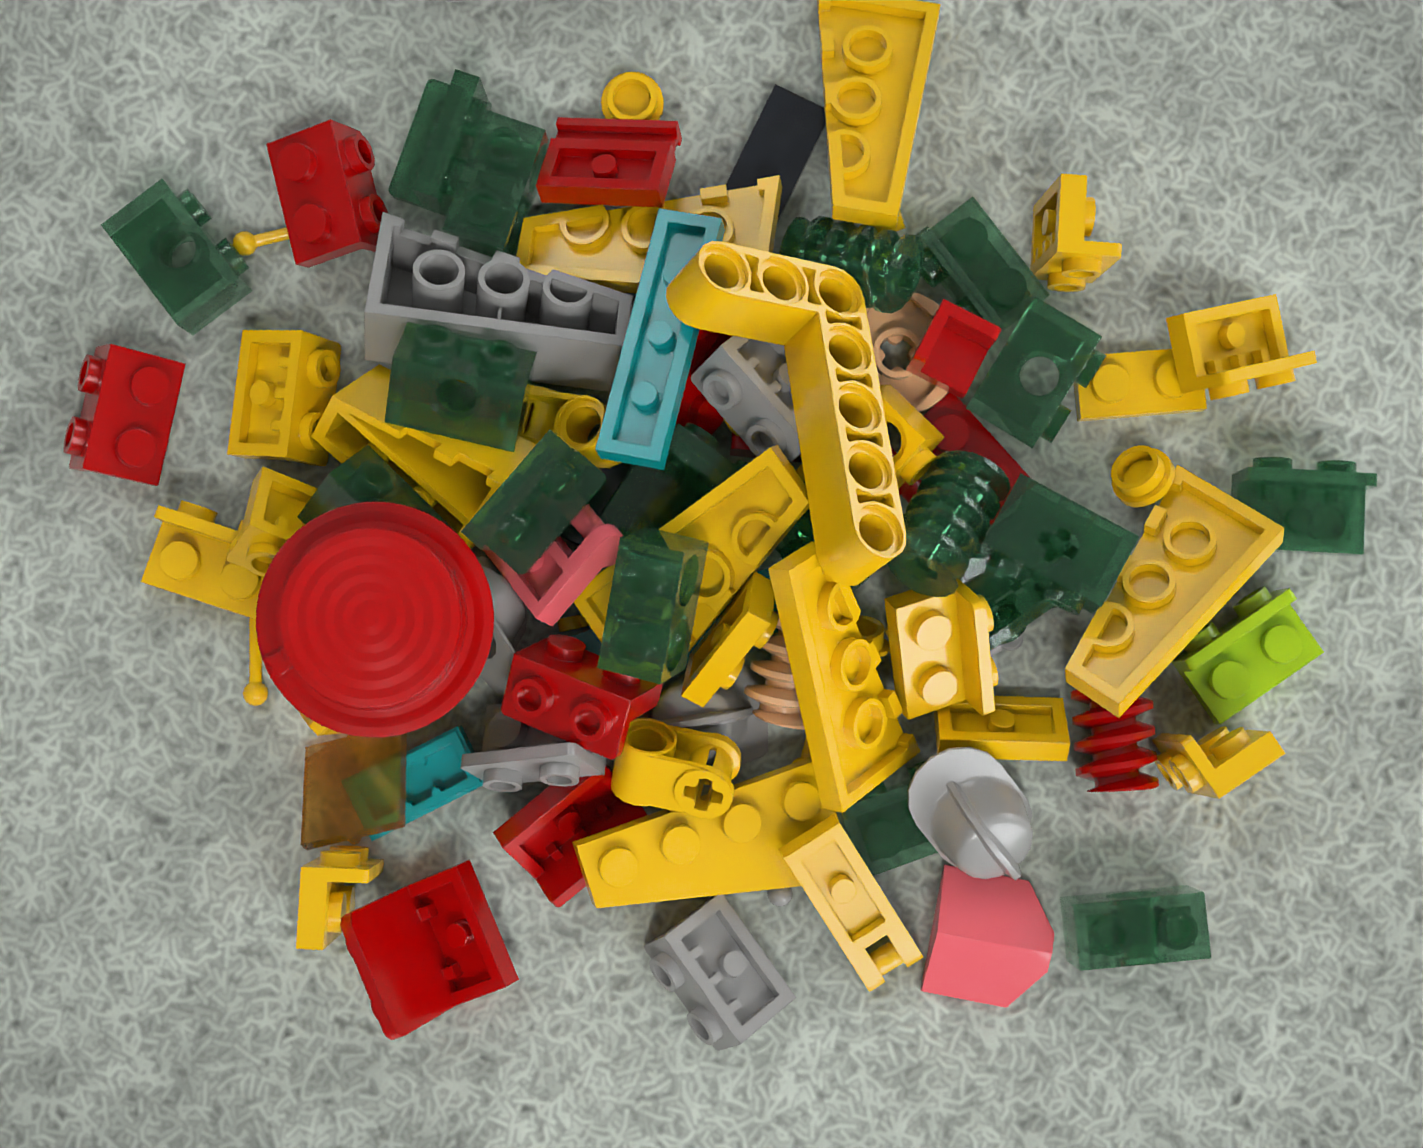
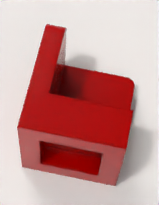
[906,299,1002,399]

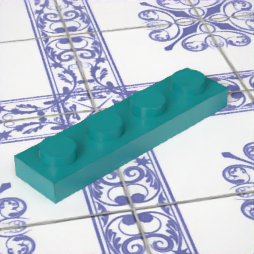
[595,208,725,470]

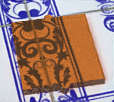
[300,733,407,850]

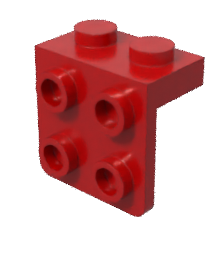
[340,859,519,1040]

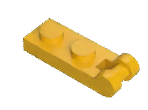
[778,814,924,992]

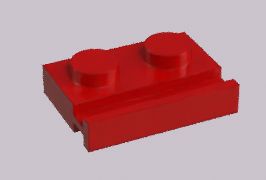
[536,117,682,208]

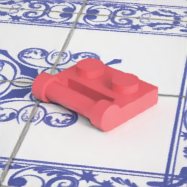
[478,463,628,627]

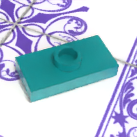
[344,725,483,841]

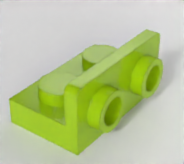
[1172,586,1324,725]

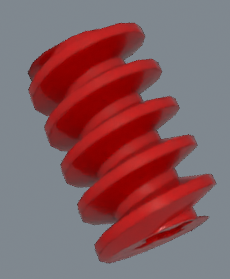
[1070,689,1159,792]

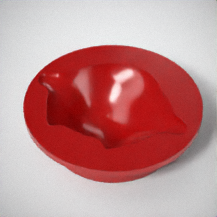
[256,502,494,737]

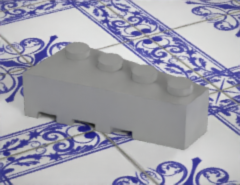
[364,212,633,392]

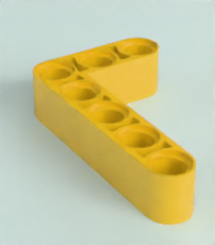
[666,241,906,586]

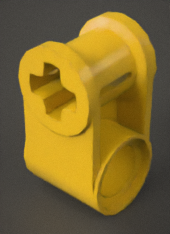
[513,385,621,468]
[611,718,742,819]

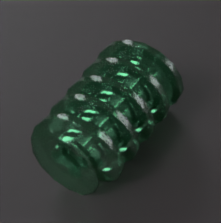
[779,215,924,314]
[887,450,1011,597]

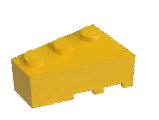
[311,364,548,549]

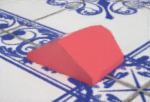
[921,864,1055,1008]

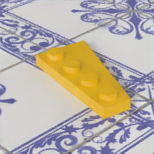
[817,0,941,230]
[516,175,782,294]
[574,445,809,681]
[1065,464,1284,718]
[768,541,921,813]
[572,757,839,908]

